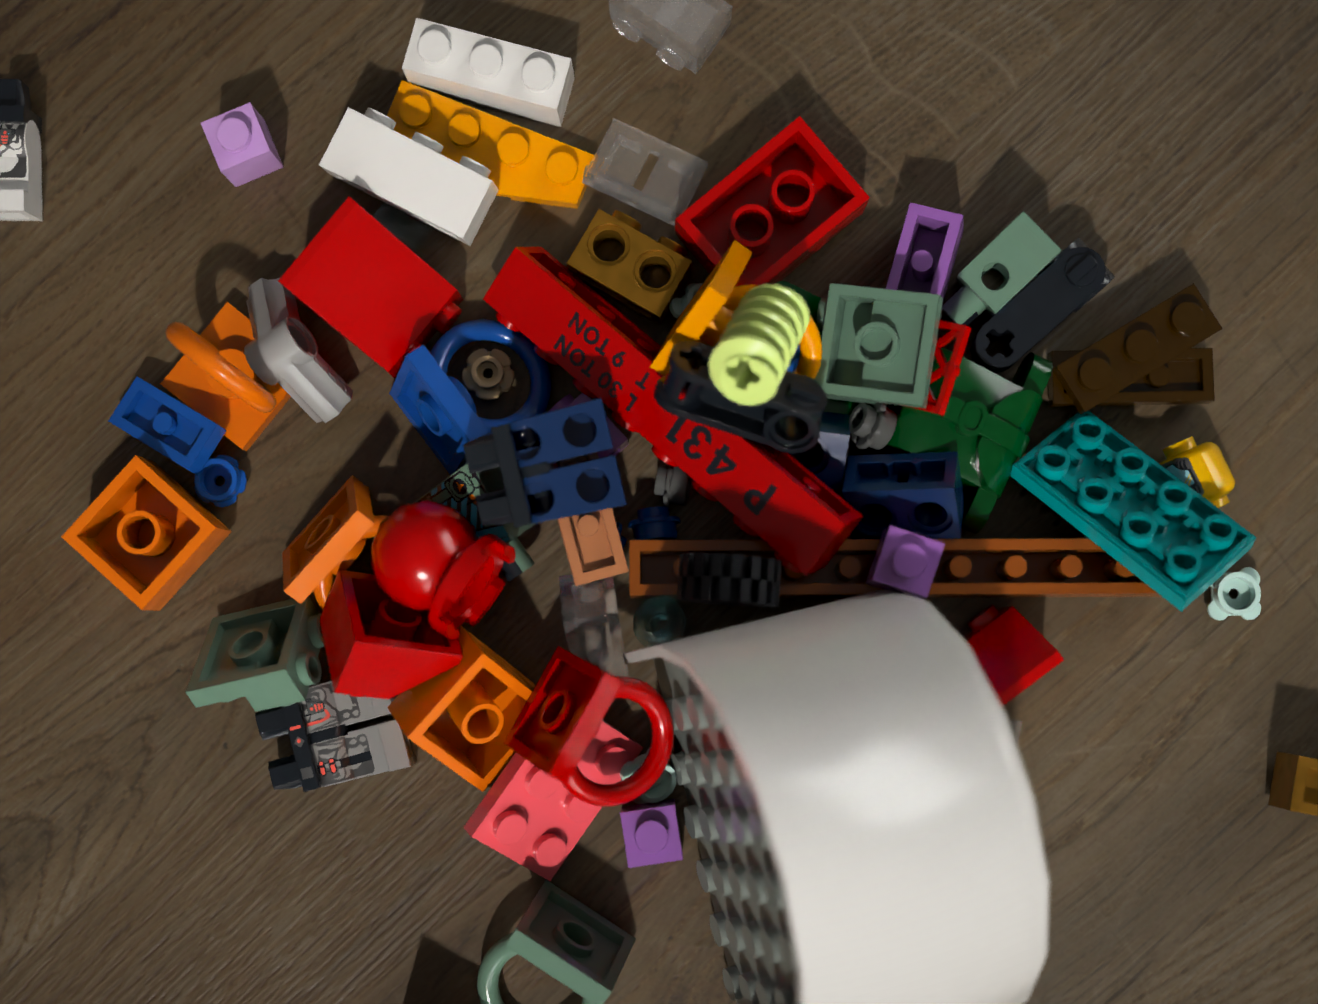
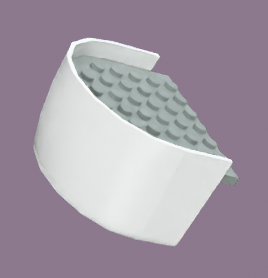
[623,590,1050,1004]

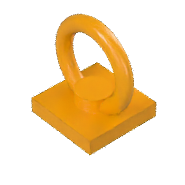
[650,240,822,380]

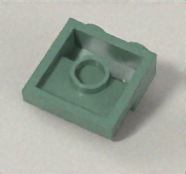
[815,283,943,409]
[186,596,325,712]

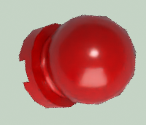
[372,500,516,640]

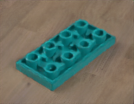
[1010,410,1257,612]

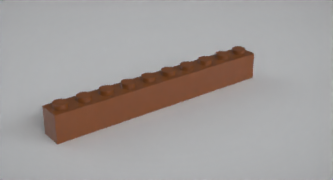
[629,538,1162,599]

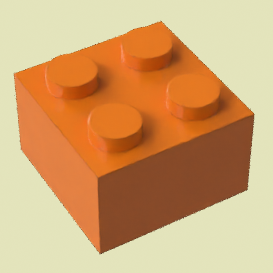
[61,455,232,611]
[387,626,536,792]

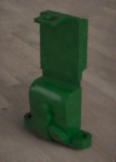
[775,281,1053,534]

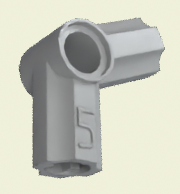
[244,277,353,423]

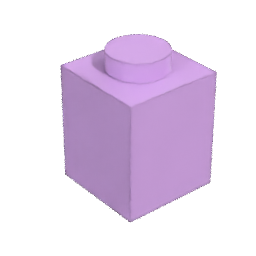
[201,102,284,187]

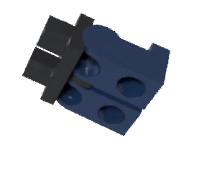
[463,398,627,528]

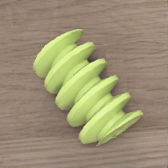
[709,284,810,406]

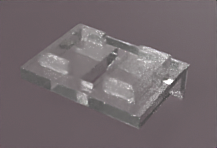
[582,118,709,226]

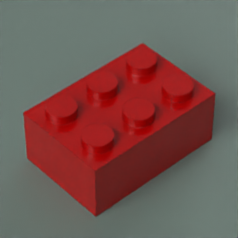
[675,116,870,287]

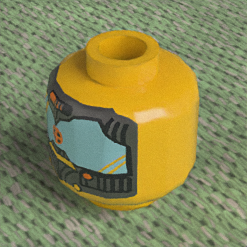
[1159,436,1235,508]

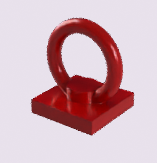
[504,646,674,807]

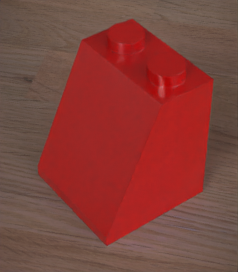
[278,197,463,379]

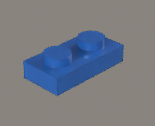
[108,376,227,475]

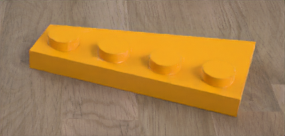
[387,80,597,209]

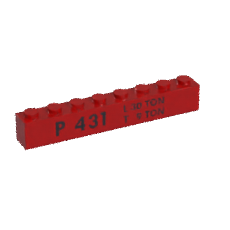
[483,246,863,576]

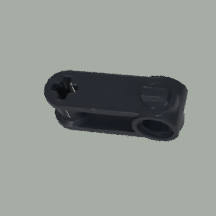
[970,238,1115,373]
[654,340,828,454]

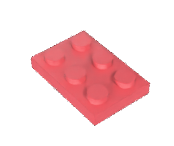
[463,720,643,881]

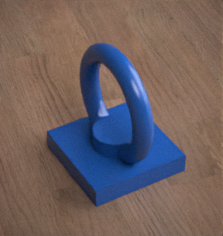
[389,319,552,475]

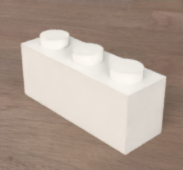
[402,18,575,127]
[319,107,499,246]

